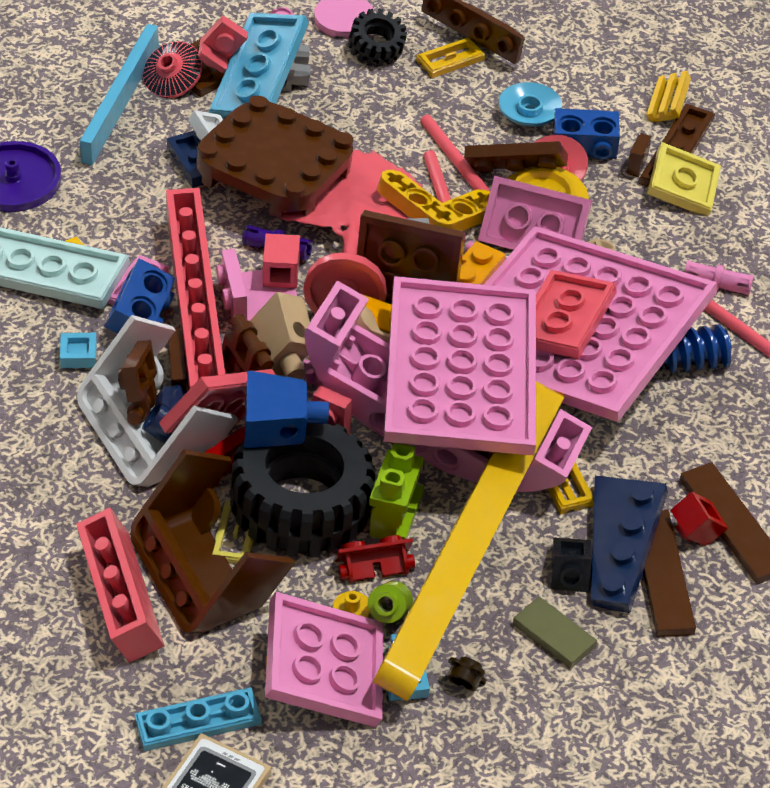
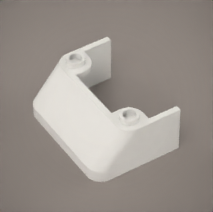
[77,315,238,487]

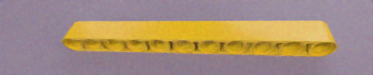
[372,381,564,702]

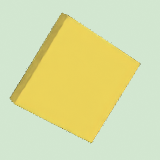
[647,142,721,215]

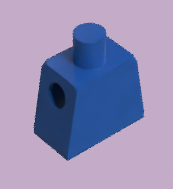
[244,371,329,448]

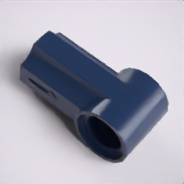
[142,385,188,444]

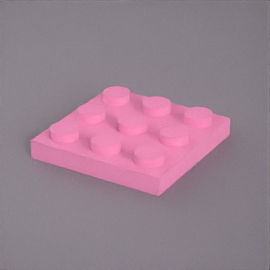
[265,592,383,727]

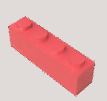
[76,507,165,663]

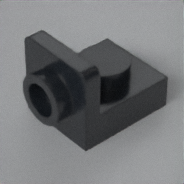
[551,537,592,593]

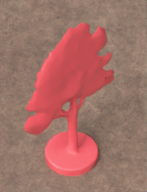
[280,149,423,314]

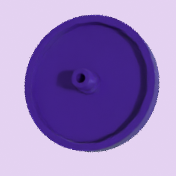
[0,141,61,212]

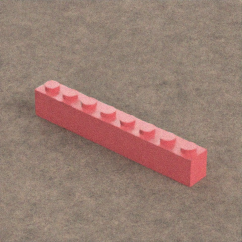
[166,188,225,391]

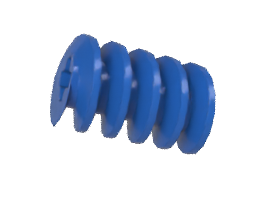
[660,324,732,373]

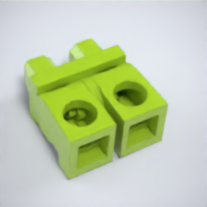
[369,443,424,540]

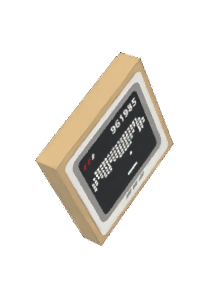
[162,733,271,788]

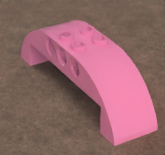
[304,281,592,492]

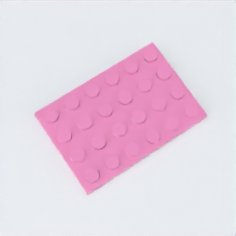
[383,276,536,456]

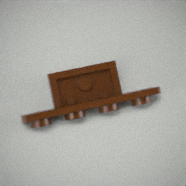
[421,0,525,64]

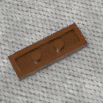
[464,141,568,173]

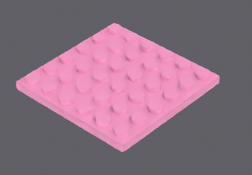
[484,226,717,422]

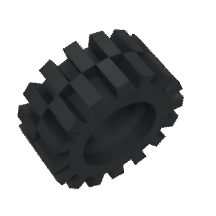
[348,9,407,66]

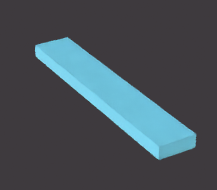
[80,24,159,165]

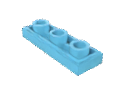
[134,687,262,751]

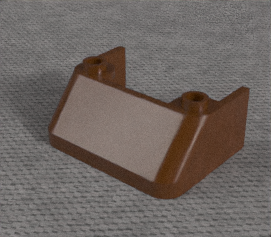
[130,449,295,633]

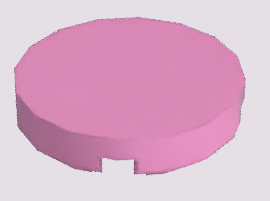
[314,0,374,39]

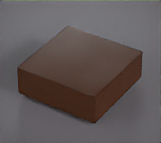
[627,133,651,177]

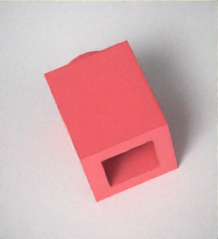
[263,233,300,288]

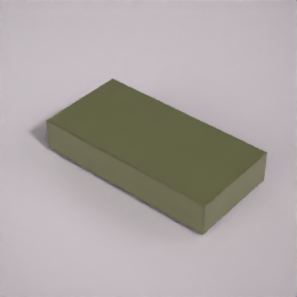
[513,596,597,669]

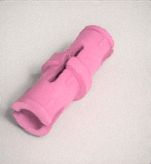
[685,260,754,296]

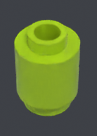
[368,581,413,623]

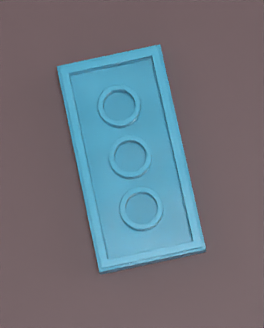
[208,13,309,119]

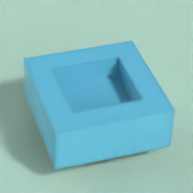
[60,332,97,368]

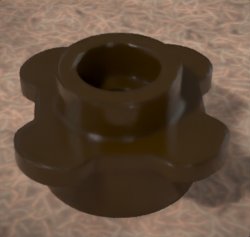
[447,657,487,691]

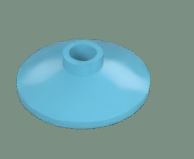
[499,82,562,126]

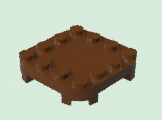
[196,95,353,218]

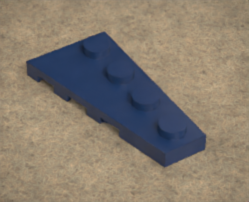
[591,475,668,613]

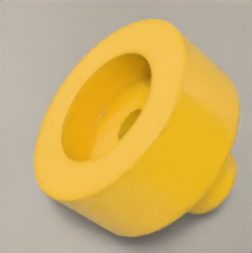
[333,591,371,618]

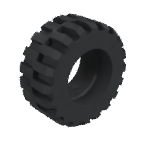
[230,423,376,557]

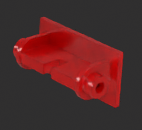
[335,535,415,583]

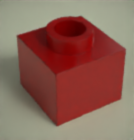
[670,491,728,546]

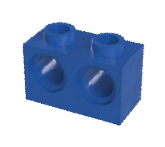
[552,108,620,160]
[104,258,175,334]

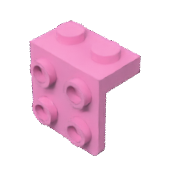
[216,248,297,328]

